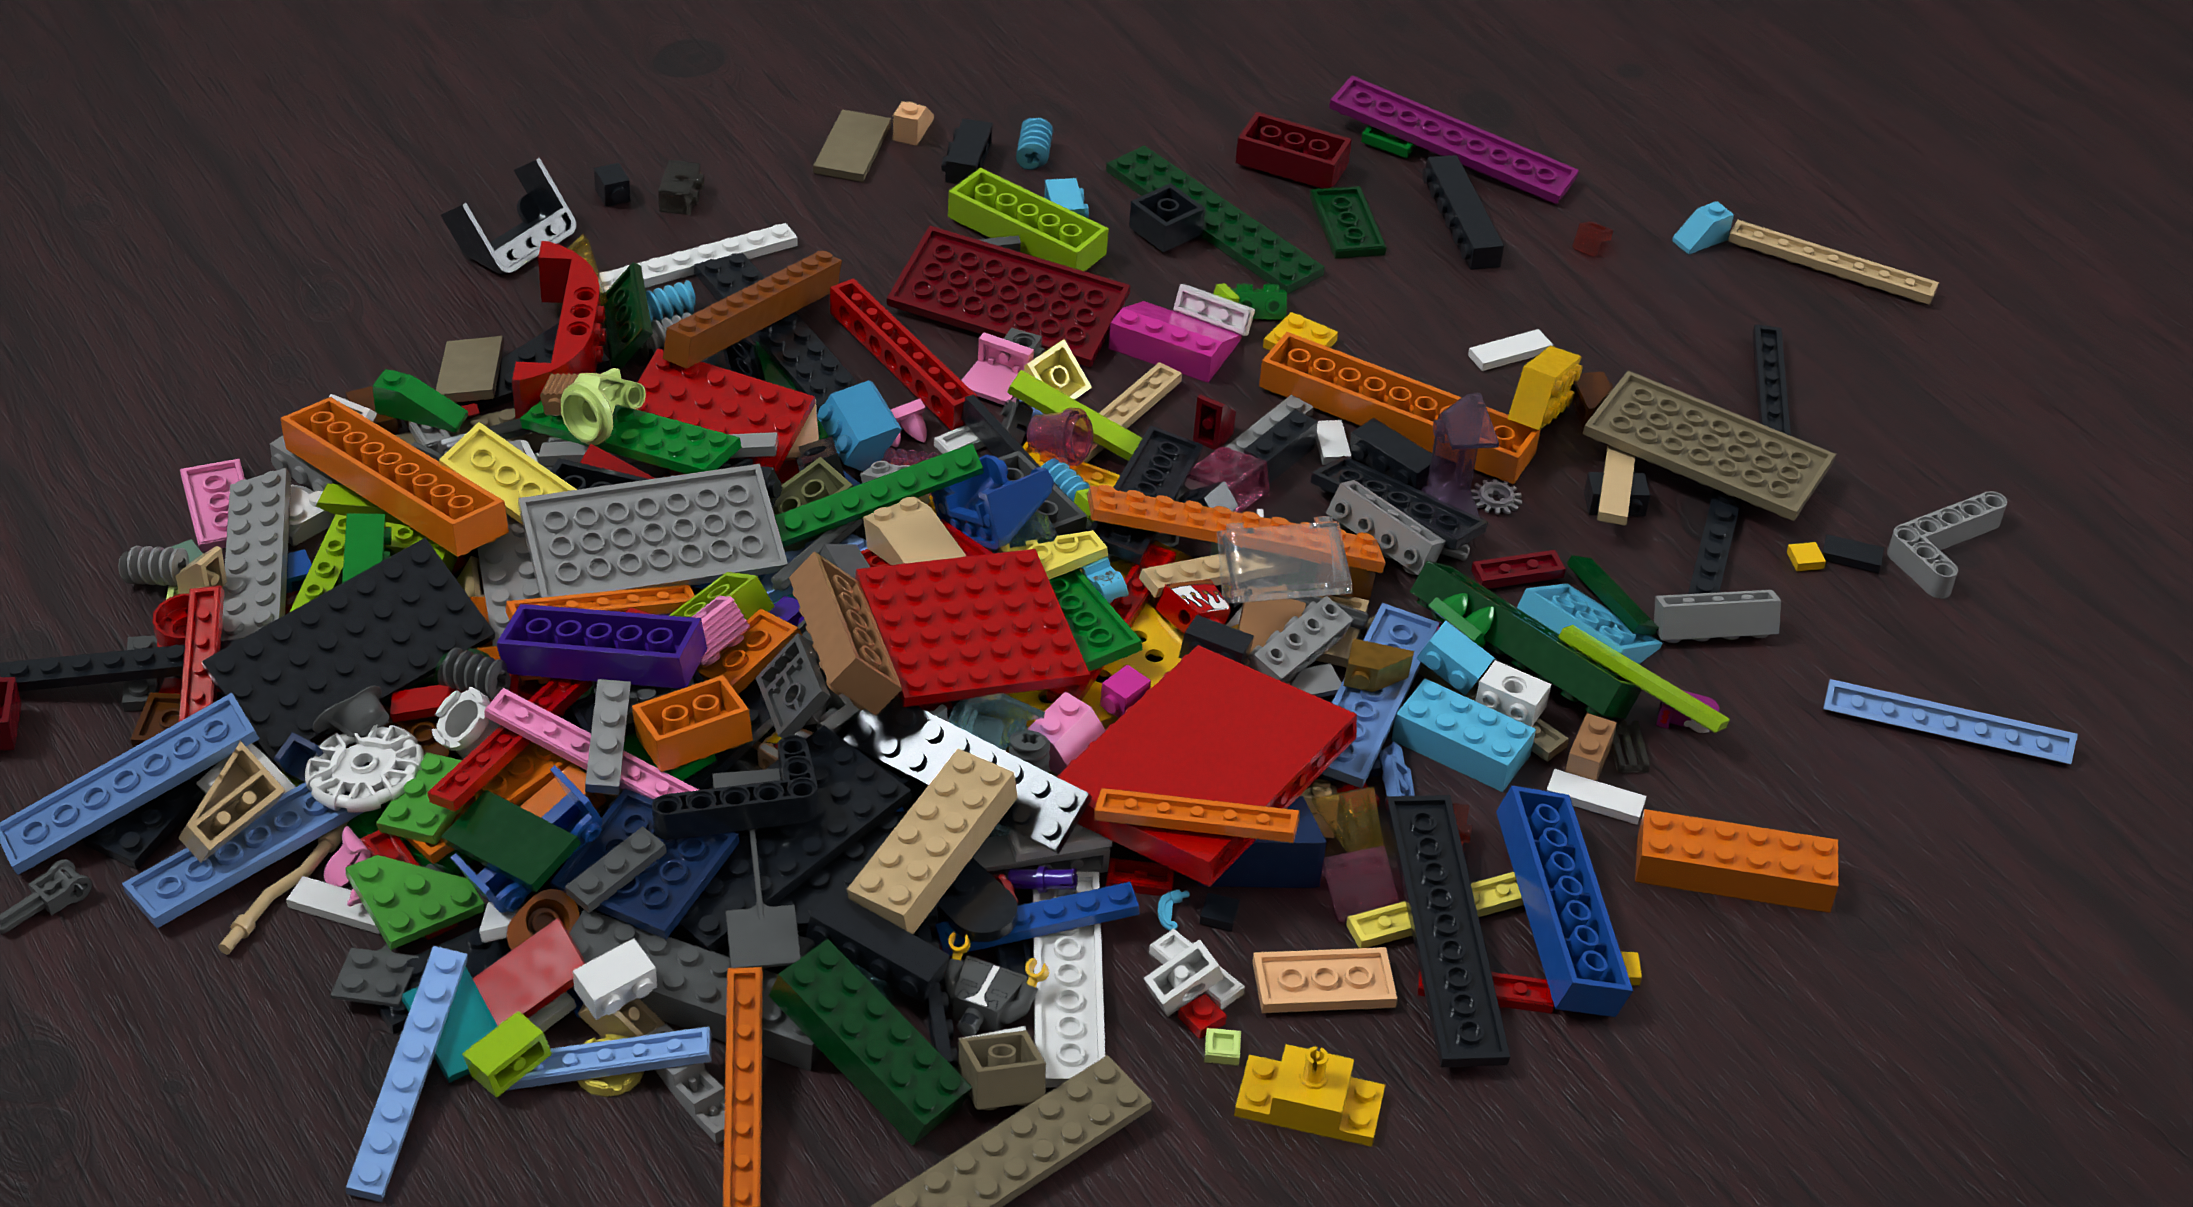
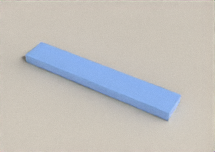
[507,1027,712,1090]

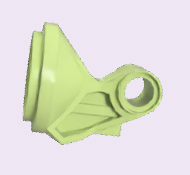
[561,368,646,445]

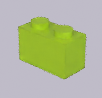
[462,1011,552,1098]

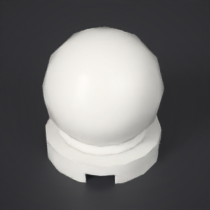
[432,687,500,759]

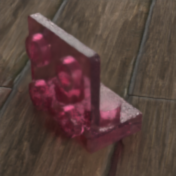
[1188,447,1270,513]
[1321,846,1399,922]

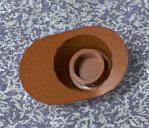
[506,889,580,950]

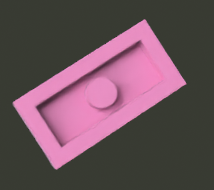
[891,399,927,448]

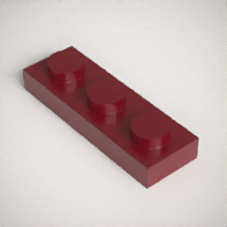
[1471,550,1566,589]

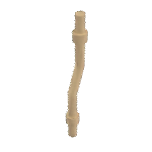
[218,820,350,954]

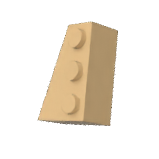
[179,741,286,863]

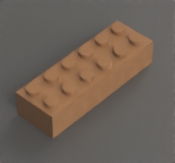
[789,551,903,715]

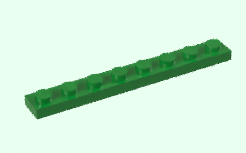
[775,443,984,547]

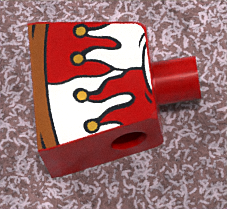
[1155,579,1230,634]

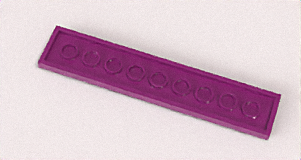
[1329,76,1579,204]

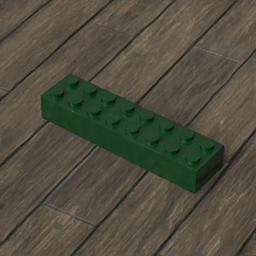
[1410,561,1642,720]

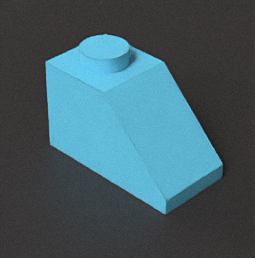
[1672,201,1734,254]

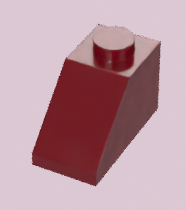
[1193,395,1236,451]

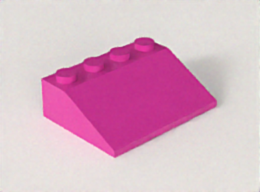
[1109,301,1242,383]

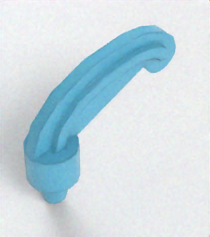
[1157,889,1190,931]

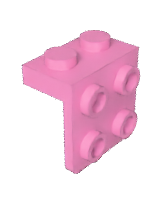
[961,333,1034,405]

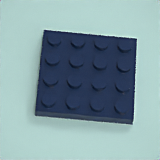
[550,788,740,939]

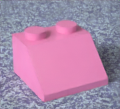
[1027,691,1106,775]

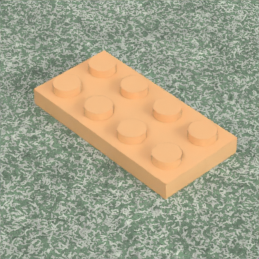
[1252,947,1397,1013]

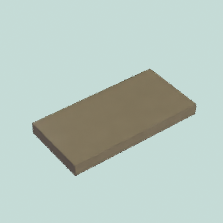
[813,109,891,182]
[436,336,504,403]

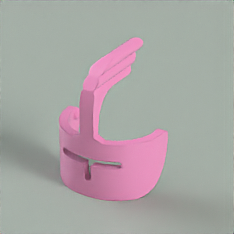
[324,826,371,907]

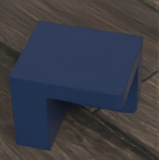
[274,732,323,784]

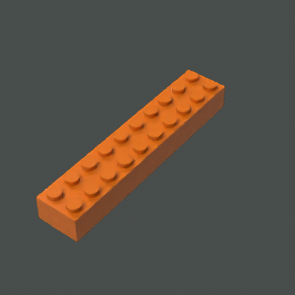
[1259,332,1541,484]
[280,397,509,557]

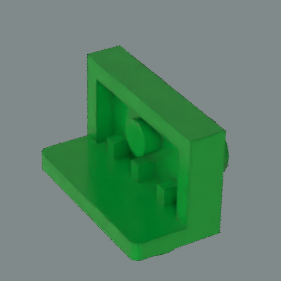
[1230,284,1287,320]

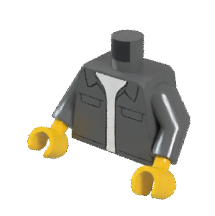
[944,932,1049,1037]

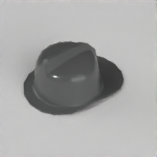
[312,685,389,737]

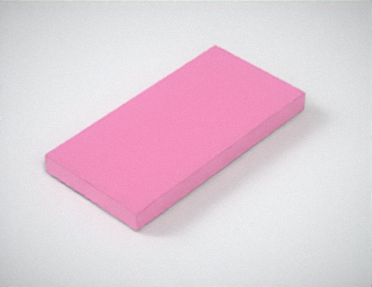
[180,459,245,552]

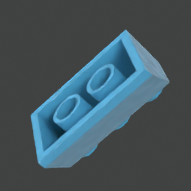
[817,380,902,472]

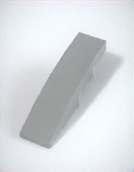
[643,1024,725,1144]

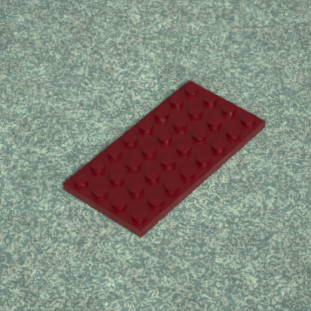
[887,225,1130,367]

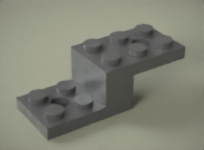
[756,619,831,738]

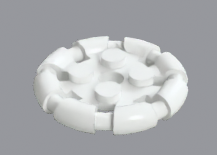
[305,724,424,813]

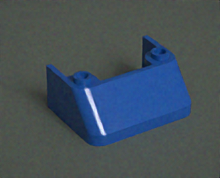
[451,765,603,913]

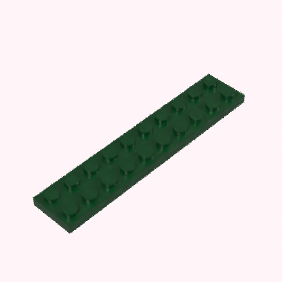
[1106,145,1325,294]

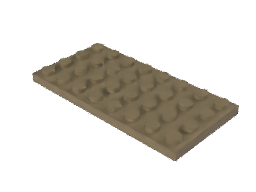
[1583,371,1836,521]

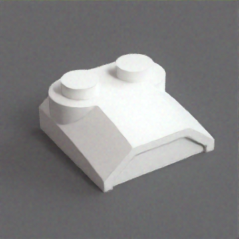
[288,485,335,547]

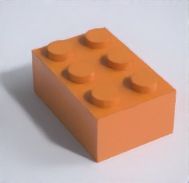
[632,675,753,772]

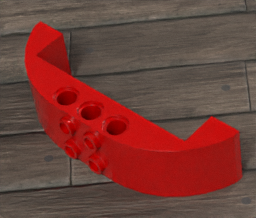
[512,241,606,419]

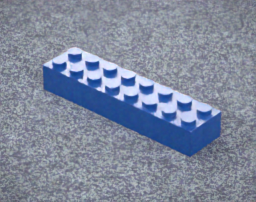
[1496,786,1633,1017]

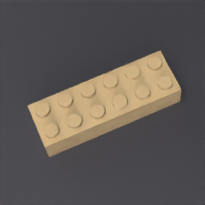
[847,748,1018,934]

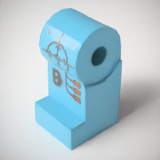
[1081,557,1129,604]

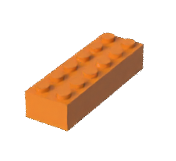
[1635,809,1838,913]

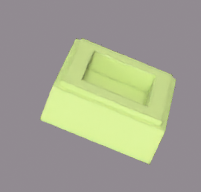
[1204,1028,1241,1065]

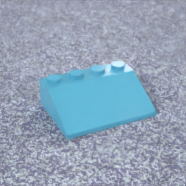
[1517,584,1663,664]

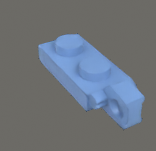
[1379,742,1415,801]

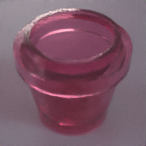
[1027,408,1093,466]

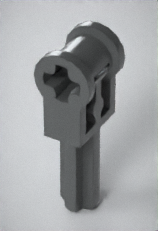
[0,859,92,934]

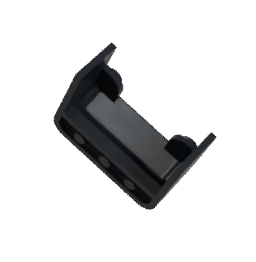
[441,158,576,275]

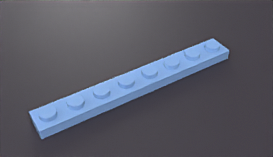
[1823,679,2078,764]
[346,946,467,1202]

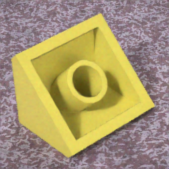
[1024,339,1092,400]

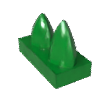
[1428,593,1494,648]

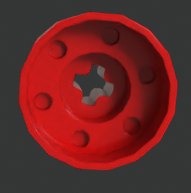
[152,593,223,677]

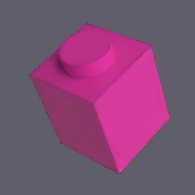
[1100,665,1151,718]

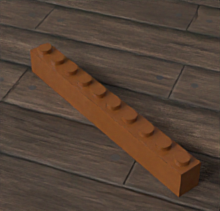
[663,251,842,369]

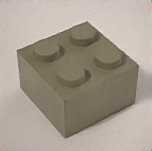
[958,1030,1046,1110]

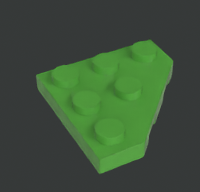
[345,855,484,950]

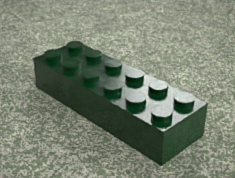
[769,939,972,1146]

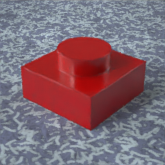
[1178,994,1227,1039]

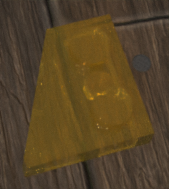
[1311,787,1384,857]

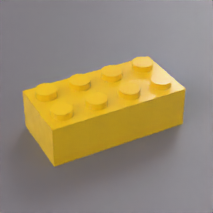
[1507,346,1583,430]

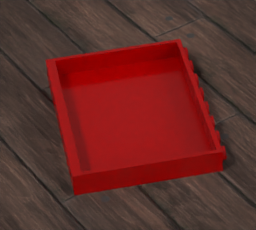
[1057,645,1357,887]

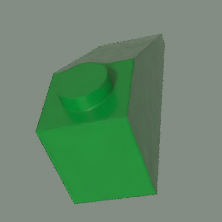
[372,369,468,433]

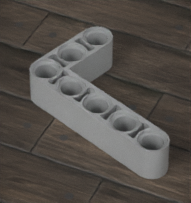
[1887,491,2007,599]

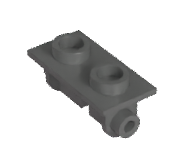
[1001,397,1033,445]

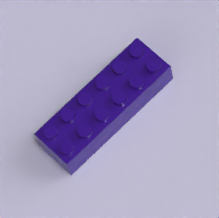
[496,604,707,689]

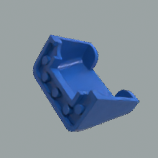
[931,454,1054,550]

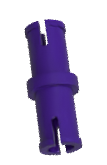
[1008,866,1078,893]

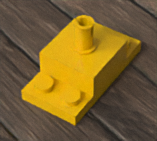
[1234,1044,1385,1147]

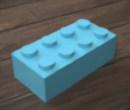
[1392,678,1536,792]

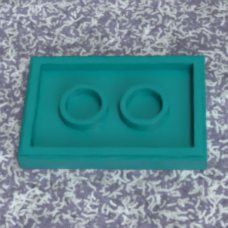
[402,966,498,1083]

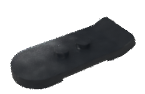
[938,857,1018,942]

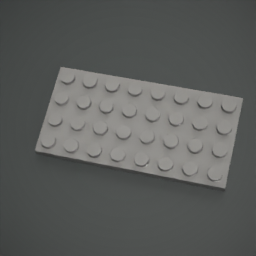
[518,464,788,598]

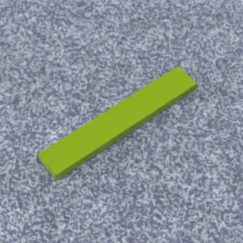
[1007,370,1142,461]
[1558,625,1730,733]

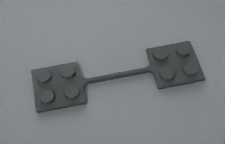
[712,768,801,968]
[330,863,445,1007]

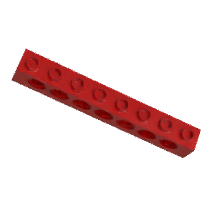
[830,278,978,431]

